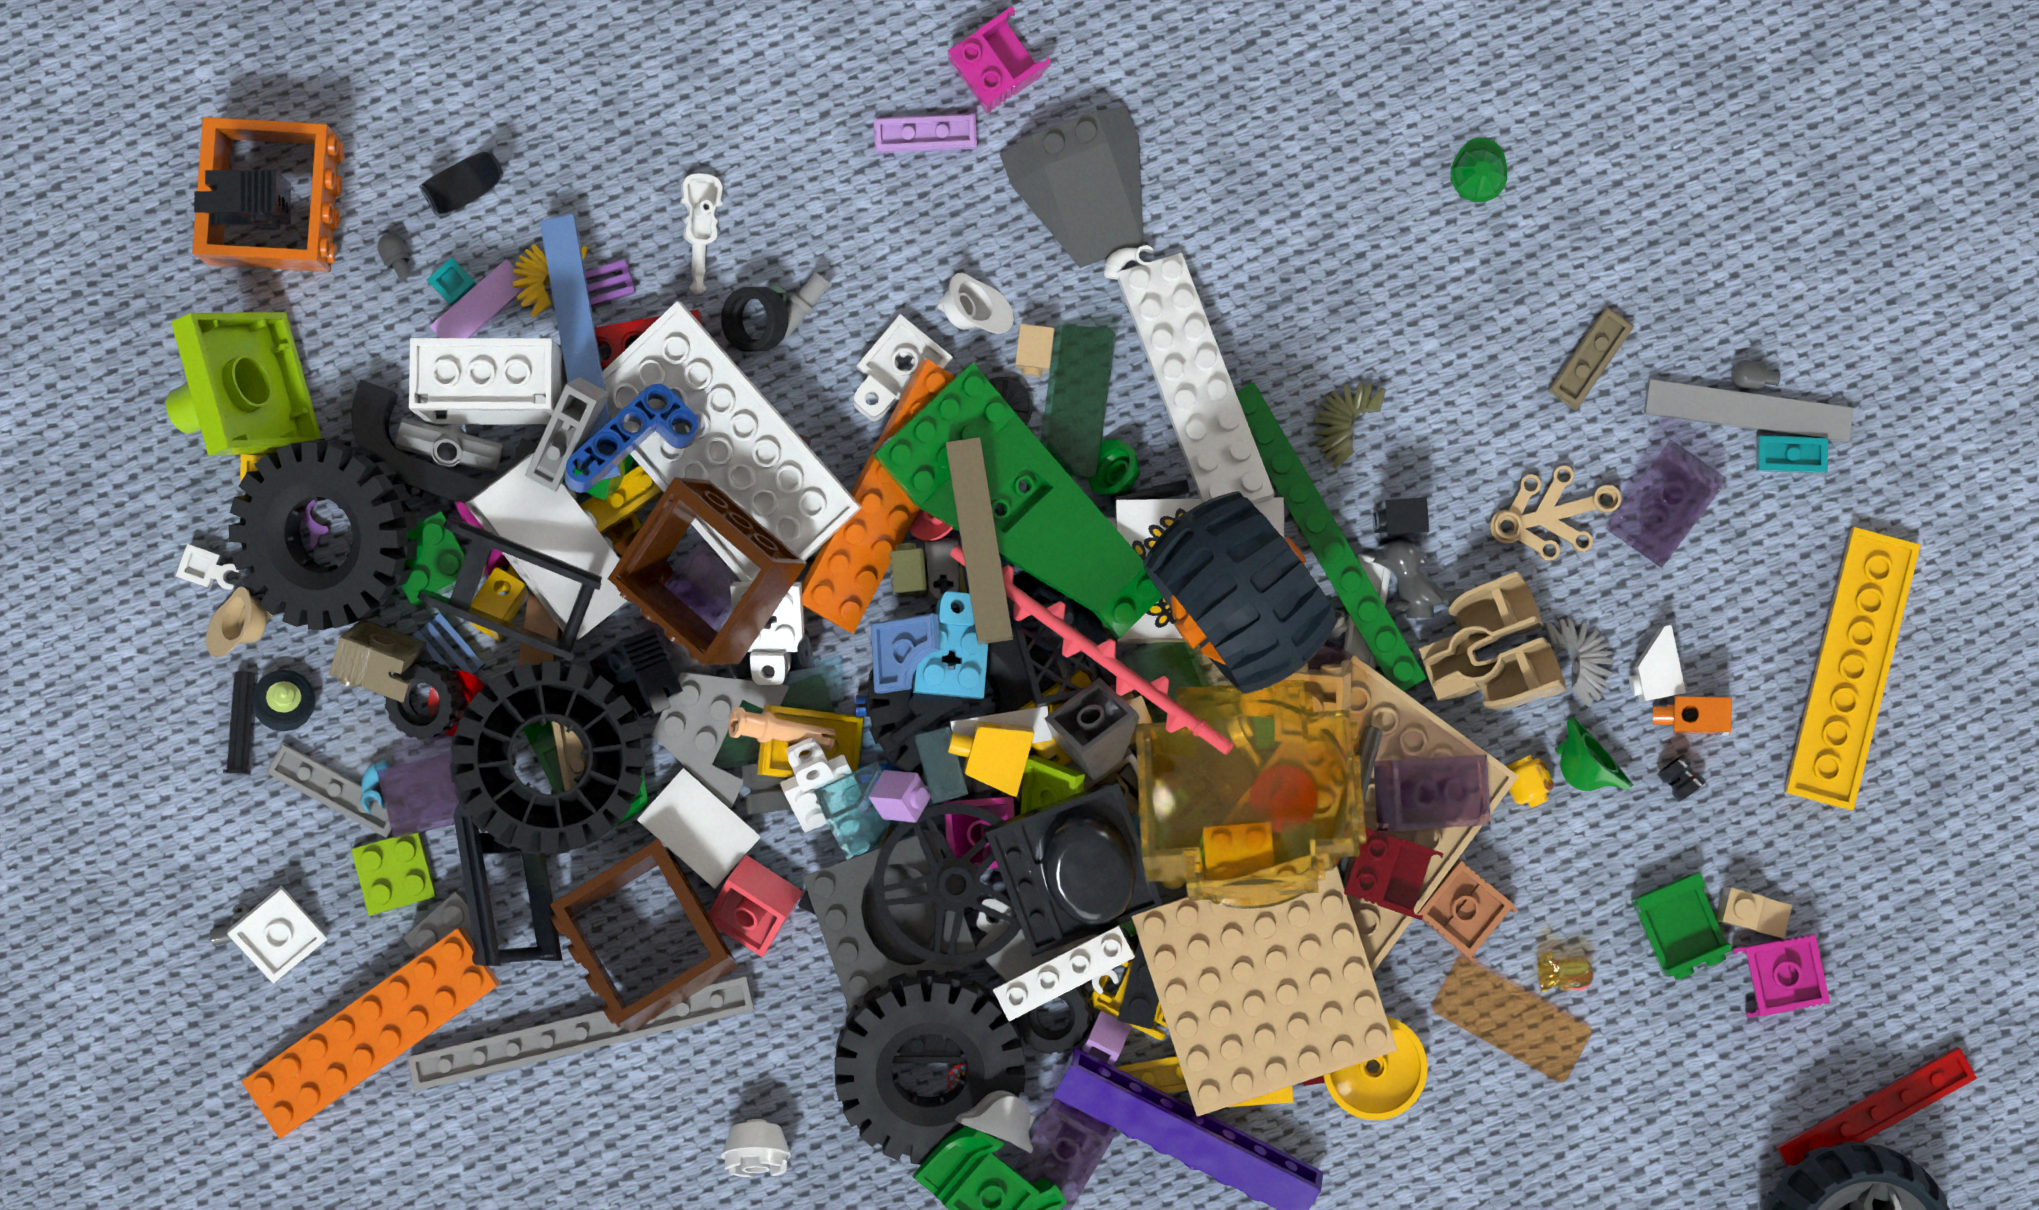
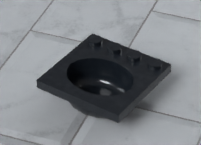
[984,779,1163,957]

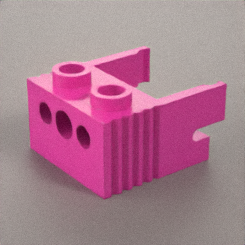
[947,6,1051,114]
[1732,933,1830,1018]

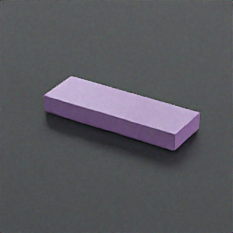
[873,113,977,154]
[429,259,526,338]

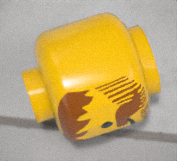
[1506,754,1554,808]

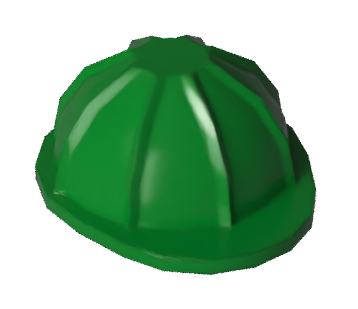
[1451,138,1508,202]
[1087,439,1140,496]

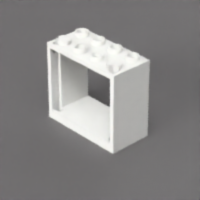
[409,338,568,425]

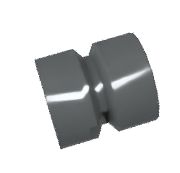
[741,764,792,815]

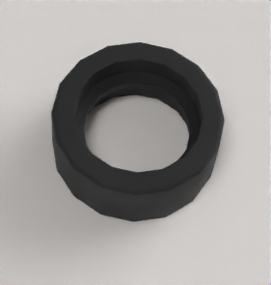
[721,287,788,352]

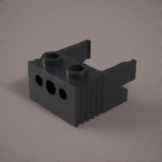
[194,170,291,230]
[589,628,683,721]

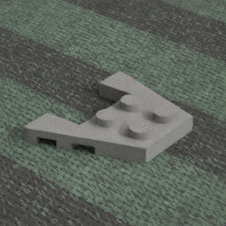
[651,671,790,808]

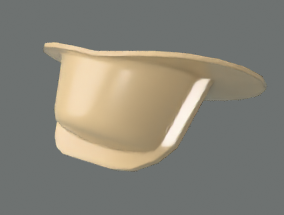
[206,587,273,657]

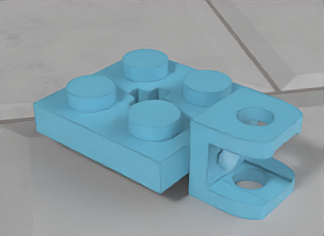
[913,591,988,699]

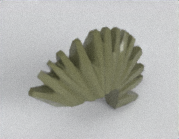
[1314,383,1386,469]

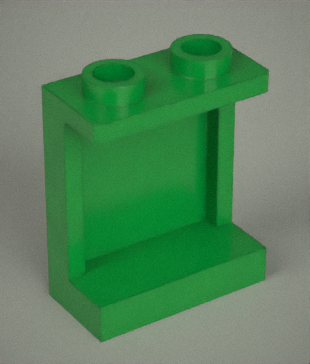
[1631,872,1733,980]

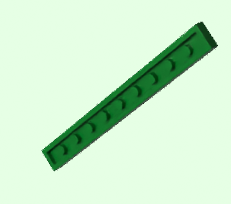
[1236,382,1427,692]

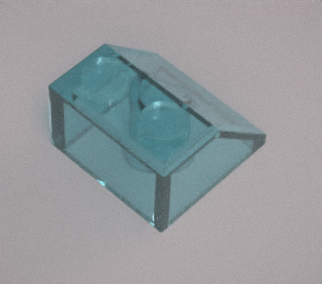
[814,761,892,860]

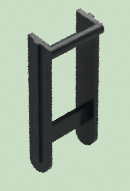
[417,519,602,661]
[454,804,563,966]

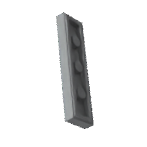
[266,742,405,838]

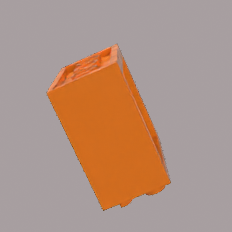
[192,117,345,272]

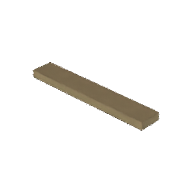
[946,437,1013,645]

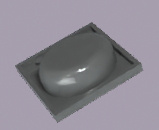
[802,830,980,1008]

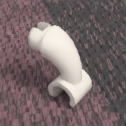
[1104,245,1154,280]

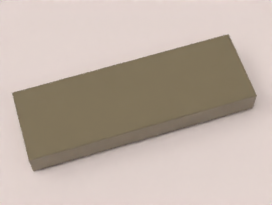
[1547,307,1634,411]

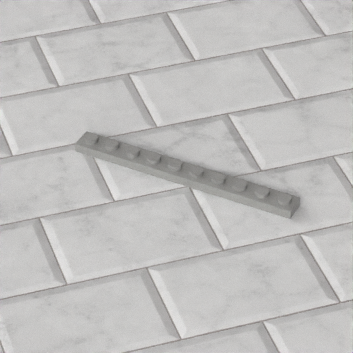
[407,976,755,1091]

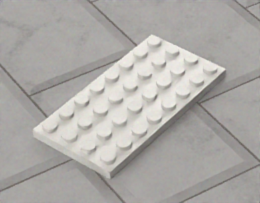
[603,301,862,582]

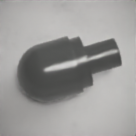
[377,233,412,280]
[1731,360,1781,389]

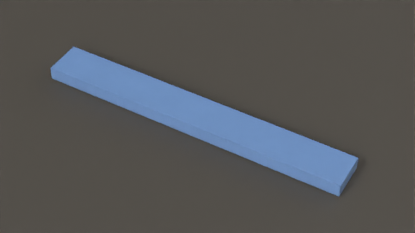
[540,214,621,480]

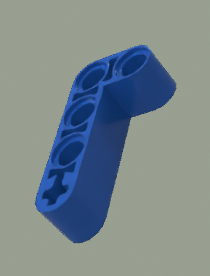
[564,384,698,493]

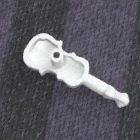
[680,173,723,295]

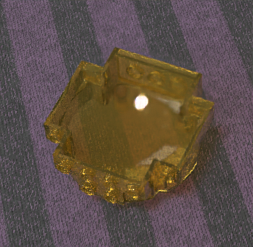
[1136,680,1366,909]

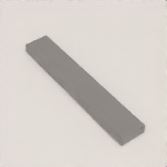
[1644,379,1854,443]

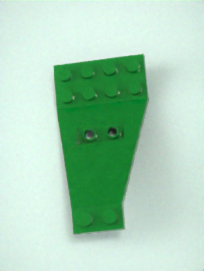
[872,362,1162,638]

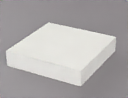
[227,886,327,984]

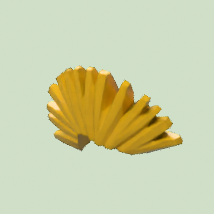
[512,244,588,318]

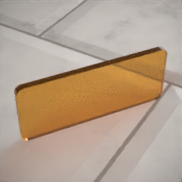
[1432,958,1591,1082]

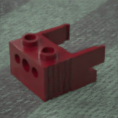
[1344,827,1444,920]

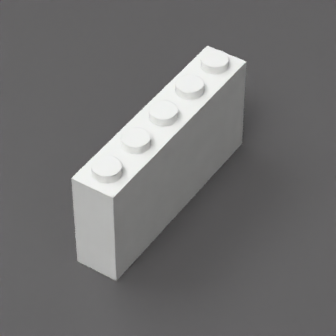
[465,452,628,640]

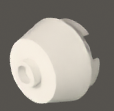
[721,1119,791,1177]

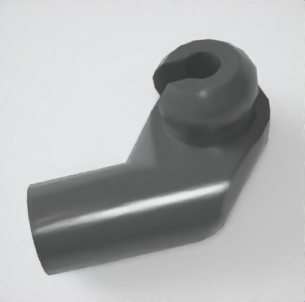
[210,903,252,946]

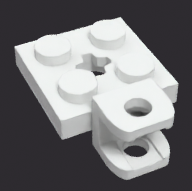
[854,314,953,422]
[730,582,805,685]
[780,738,868,833]

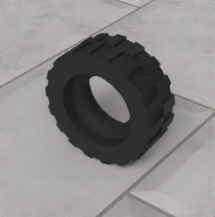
[384,660,465,740]
[1014,985,1094,1054]

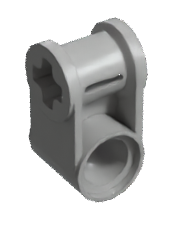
[924,537,960,603]

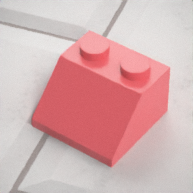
[708,854,803,958]

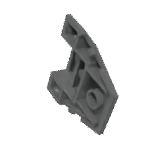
[1000,106,1144,268]

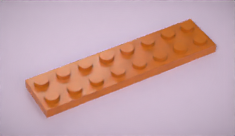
[802,358,954,634]
[241,926,501,1139]

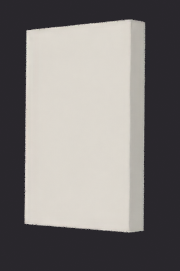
[637,768,761,889]

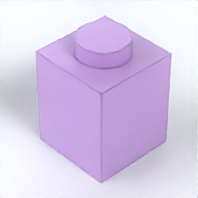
[868,770,931,822]
[1081,1011,1132,1066]

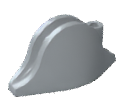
[955,1090,1036,1153]

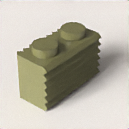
[889,543,928,598]

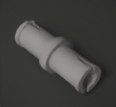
[785,271,831,338]

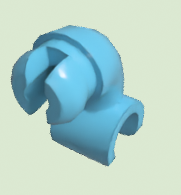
[361,760,392,814]

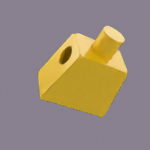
[470,564,528,642]
[947,721,1035,797]

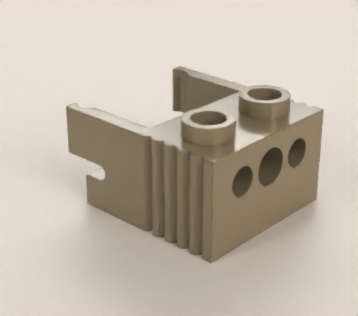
[329,619,427,703]

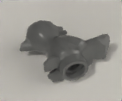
[1373,537,1465,618]

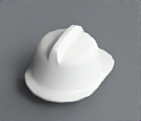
[937,273,1014,334]

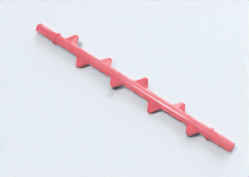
[950,545,1234,755]

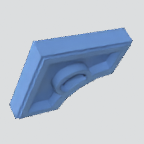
[870,613,940,694]

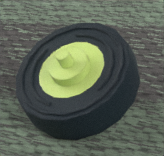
[252,670,315,732]

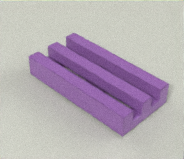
[585,259,636,307]

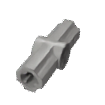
[395,417,504,474]

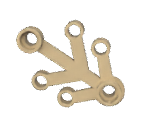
[1490,465,1622,561]

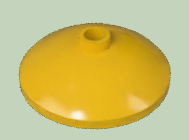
[1323,1016,1428,1120]

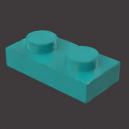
[1756,436,1828,474]

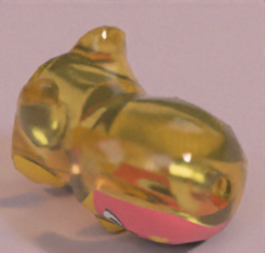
[1536,950,1593,992]

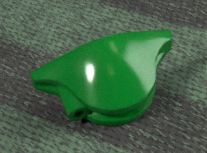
[1555,716,1633,791]

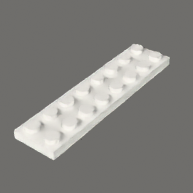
[1117,253,1275,505]

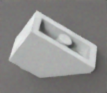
[1629,625,1686,702]

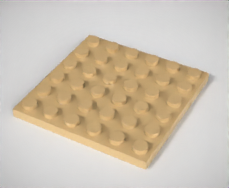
[1132,849,1397,1117]

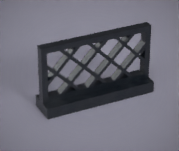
[1006,573,1117,708]

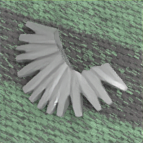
[1545,619,1614,707]

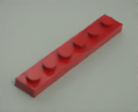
[1776,1047,1977,1167]

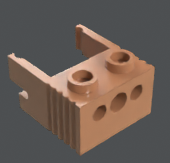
[1417,859,1518,963]

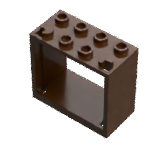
[607,477,807,666]
[550,838,739,1032]

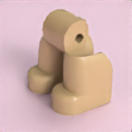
[1419,572,1568,710]

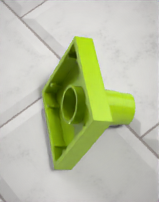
[166,312,322,456]

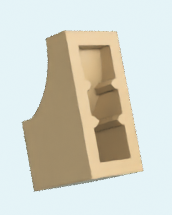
[1715,887,1792,939]

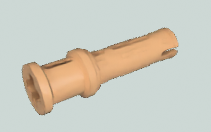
[728,706,835,750]

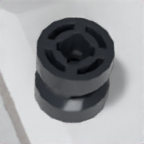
[1657,754,1706,802]

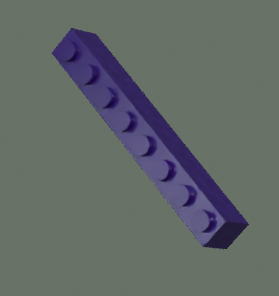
[1052,1047,1323,1210]

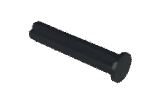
[223,671,255,775]

